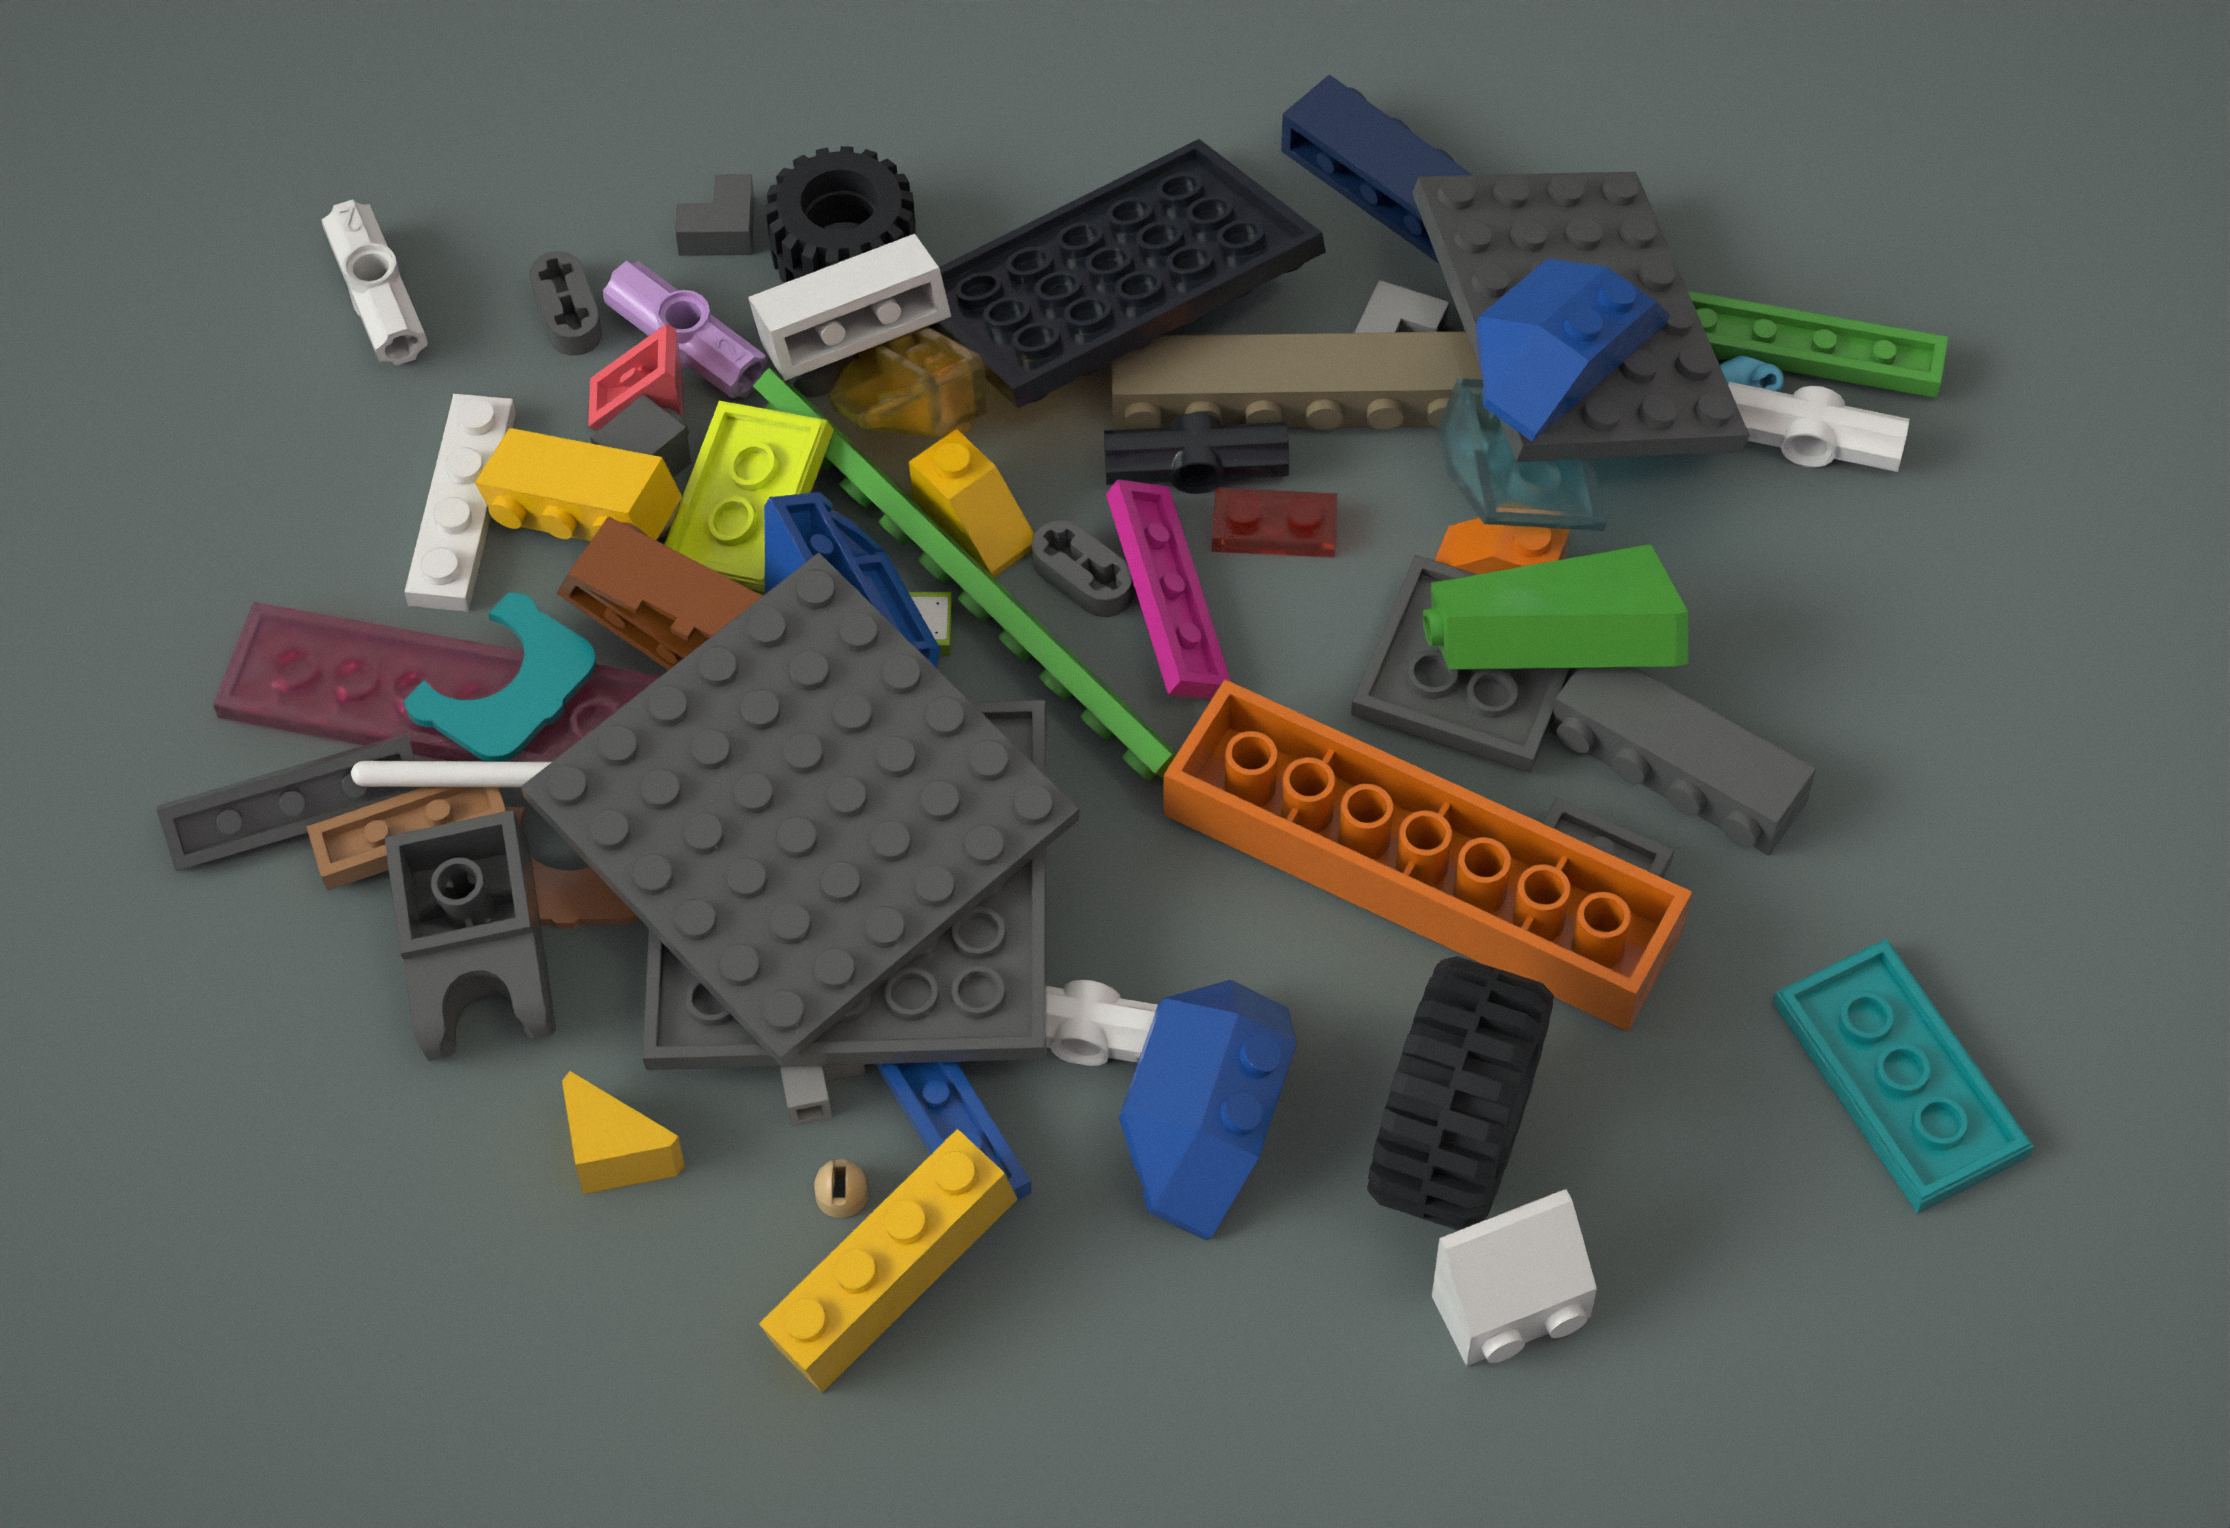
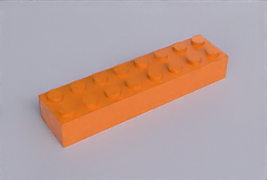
[1163,679,1692,1032]

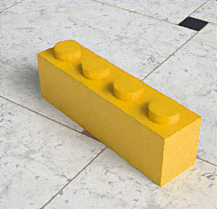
[759,1129,1018,1393]

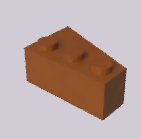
[556,516,762,670]

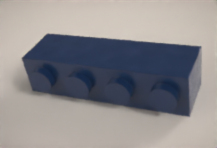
[1281,75,1472,264]

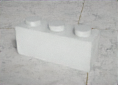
[748,234,951,381]

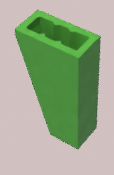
[1423,544,1689,669]

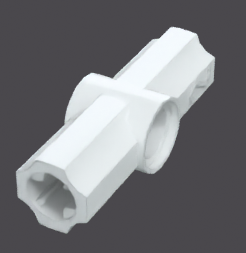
[322,199,428,366]
[1728,382,1909,472]
[1046,980,1158,1066]

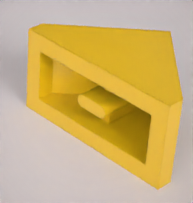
[562,1071,685,1194]

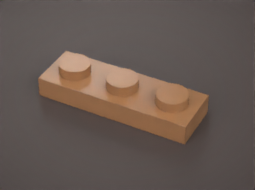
[306,787,507,891]

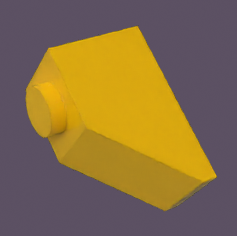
[909,429,1034,577]

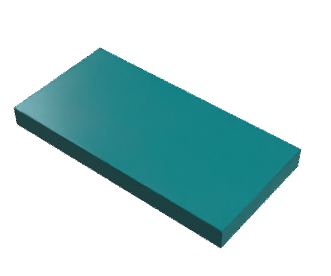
[1773,938,2035,1214]

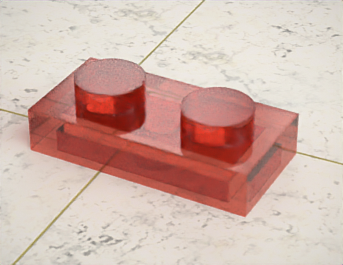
[1212,488,1337,558]

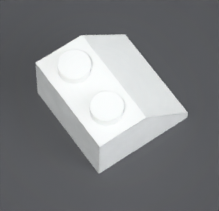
[1432,1189,1597,1366]

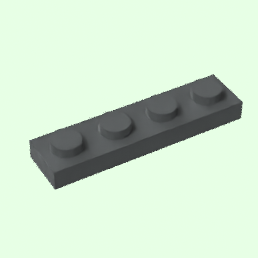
[157,733,422,871]

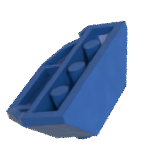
[1476,258,1670,442]
[764,492,941,668]
[1119,980,1297,1241]

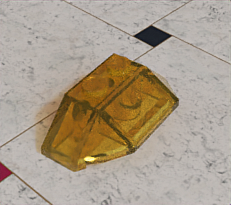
[828,326,988,439]

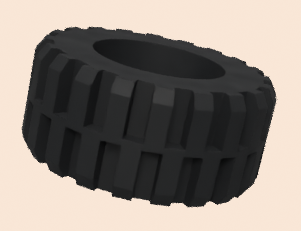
[1367,956,1554,1231]

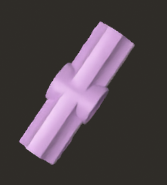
[603,260,768,399]

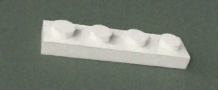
[404,394,516,612]

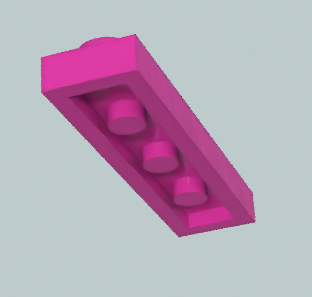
[1106,479,1231,700]

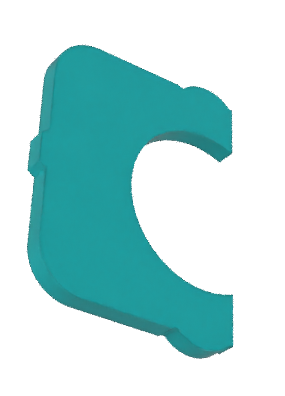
[403,592,596,762]

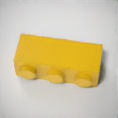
[474,428,682,541]

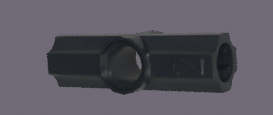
[1104,413,1289,494]

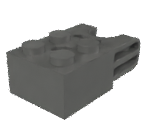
[385,810,556,1061]

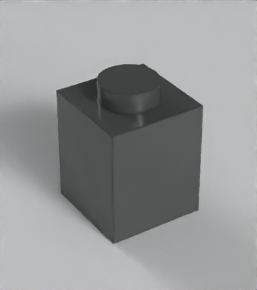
[590,394,691,478]

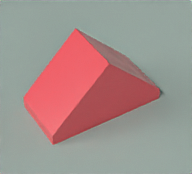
[588,324,684,431]

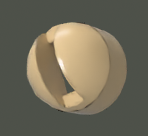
[814,1159,869,1218]

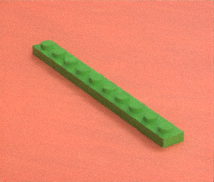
[753,368,1178,782]

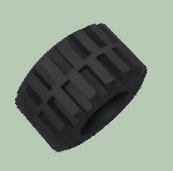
[765,146,916,283]

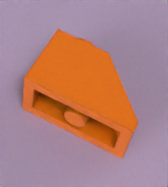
[1434,508,1571,574]

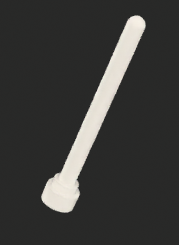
[351,761,551,787]

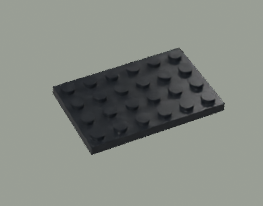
[927,139,1326,408]

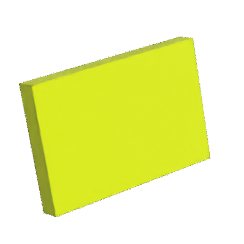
[664,401,834,593]

